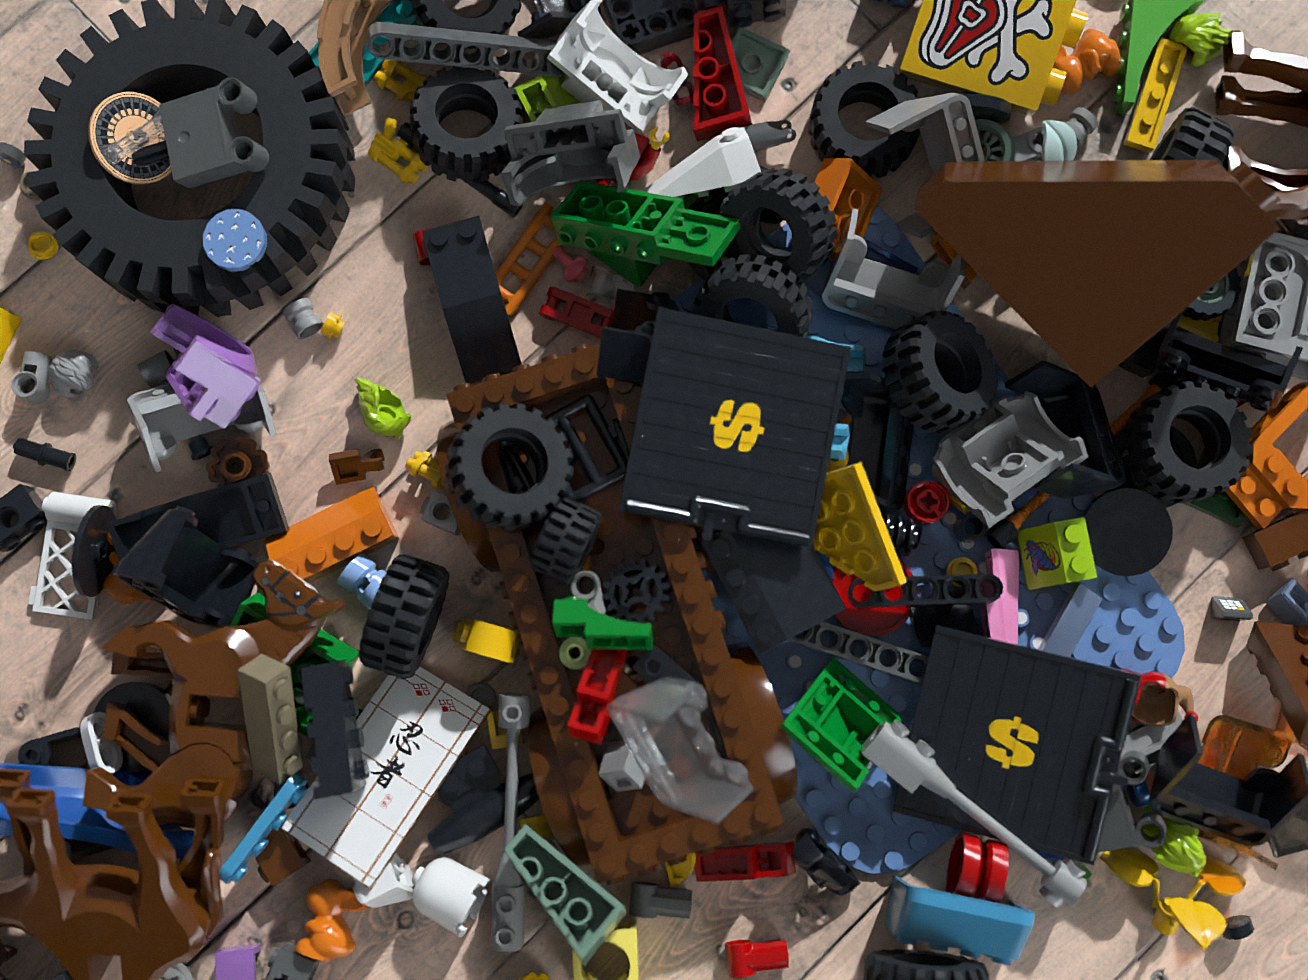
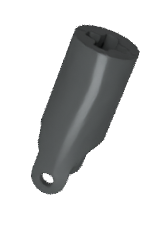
[738,119,796,151]

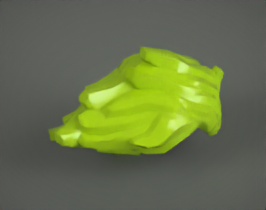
[1168,13,1231,67]
[354,377,412,440]
[1141,804,1206,877]

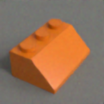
[815,158,883,260]

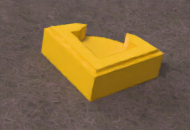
[665,853,696,887]

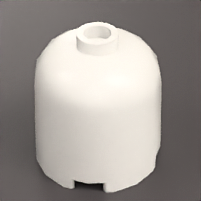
[411,857,492,937]

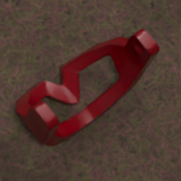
[660,51,694,107]

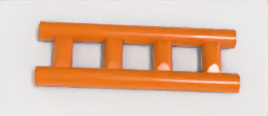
[495,202,563,318]

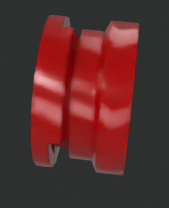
[903,480,950,525]

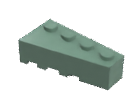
[504,824,626,966]

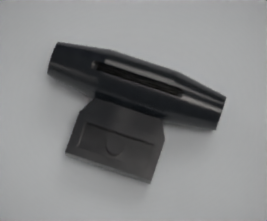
[427,744,540,856]

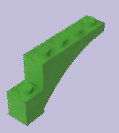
[1112,0,1203,114]

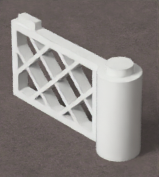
[28,492,117,620]

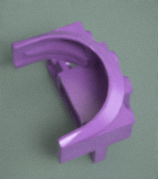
[151,304,261,429]

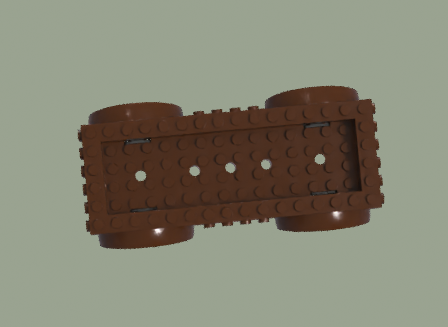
[437,340,798,886]

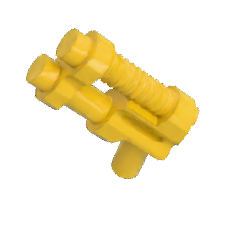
[374,59,428,101]
[367,118,429,185]
[405,451,444,489]

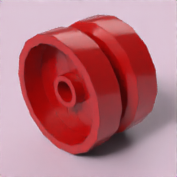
[945,833,1009,904]

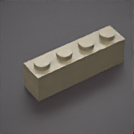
[238,654,303,785]

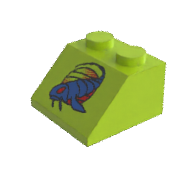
[1016,517,1097,591]

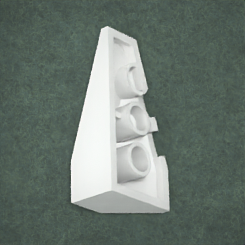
[642,127,761,199]
[353,851,415,908]

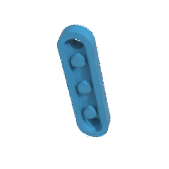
[220,773,308,885]

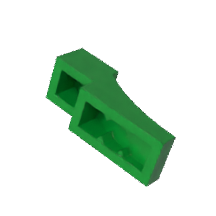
[553,597,653,650]

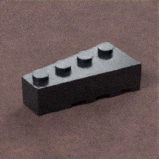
[301,660,369,800]

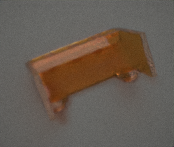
[1196,715,1308,870]

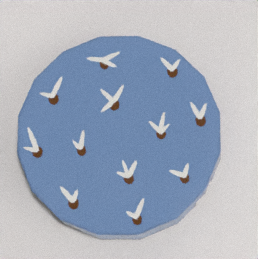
[203,209,267,271]

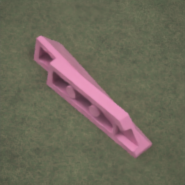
[979,548,1019,645]

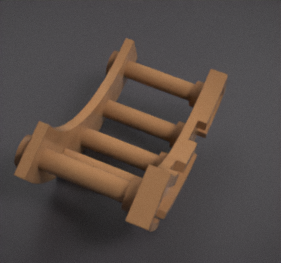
[317,0,394,116]

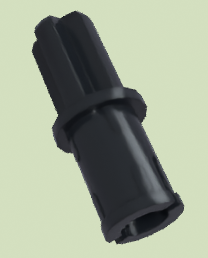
[13,438,76,471]

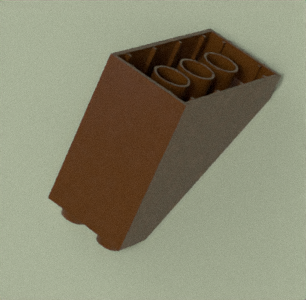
[915,160,1281,387]

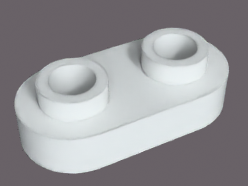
[80,712,123,773]

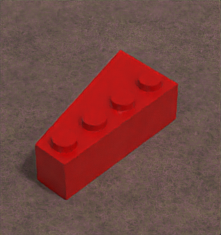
[693,5,752,142]

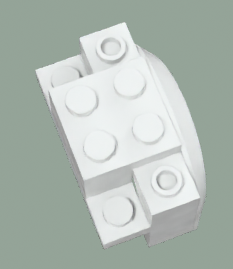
[547,0,688,133]

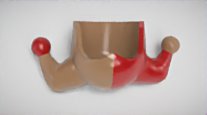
[1120,669,1198,727]

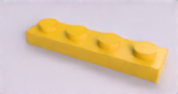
[1123,38,1188,154]

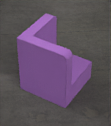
[215,944,261,980]

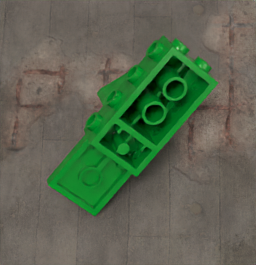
[550,181,740,287]

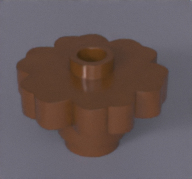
[206,436,270,487]

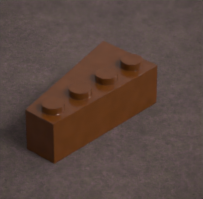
[1246,621,1308,744]

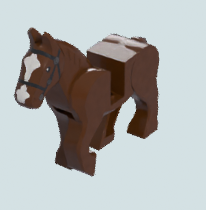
[83,560,346,829]

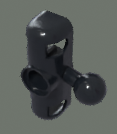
[792,827,861,896]

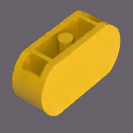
[452,618,521,664]

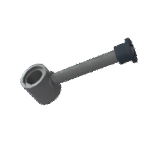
[138,350,213,460]

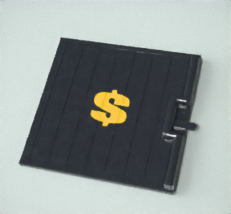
[618,307,851,547]
[893,625,1141,865]

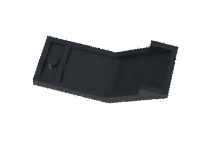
[422,216,522,384]
[106,472,289,560]

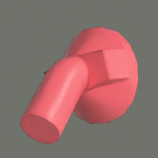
[552,246,589,283]

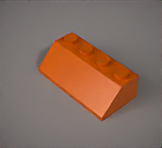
[265,486,399,583]

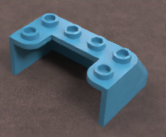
[884,876,1035,965]

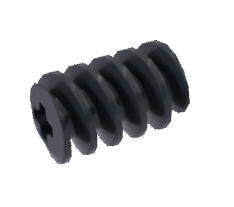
[882,511,923,557]

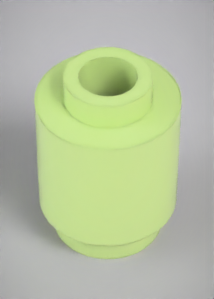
[559,637,592,670]

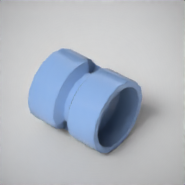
[337,553,386,609]

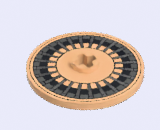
[88,92,172,185]

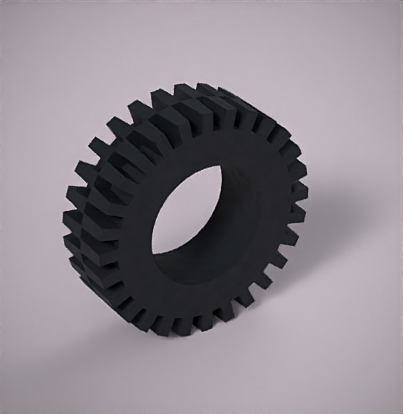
[24,0,356,317]

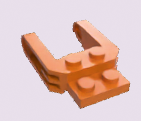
[1225,382,1308,529]

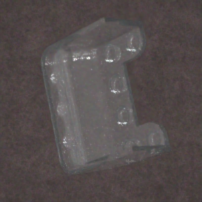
[608,677,754,824]

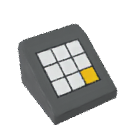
[1211,596,1253,621]

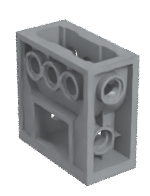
[1217,232,1308,380]

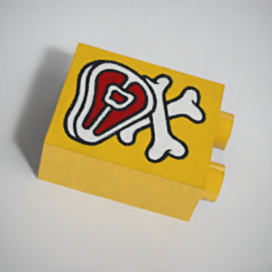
[899,0,1088,116]

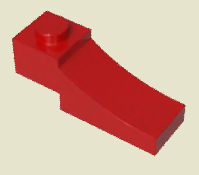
[567,649,628,744]
[695,841,796,882]

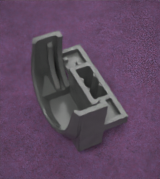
[501,100,640,206]

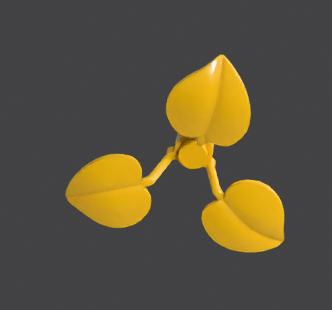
[1099,848,1246,950]

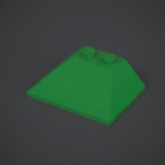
[780,657,903,793]

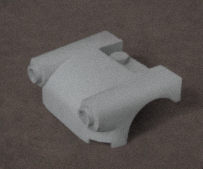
[931,391,1088,528]

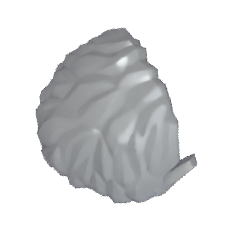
[49,350,99,397]

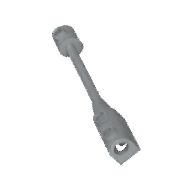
[491,693,531,952]
[862,720,1087,908]

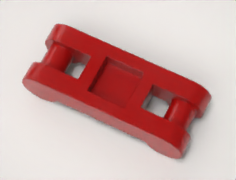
[538,286,614,340]

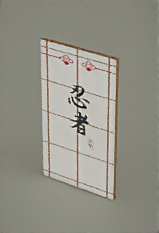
[281,666,491,889]

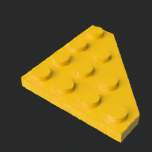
[813,462,906,591]

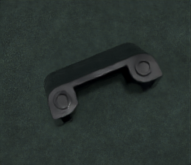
[112,506,259,629]

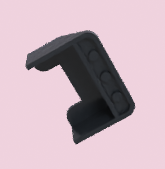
[1156,310,1303,411]

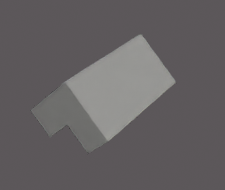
[1121,711,1203,774]

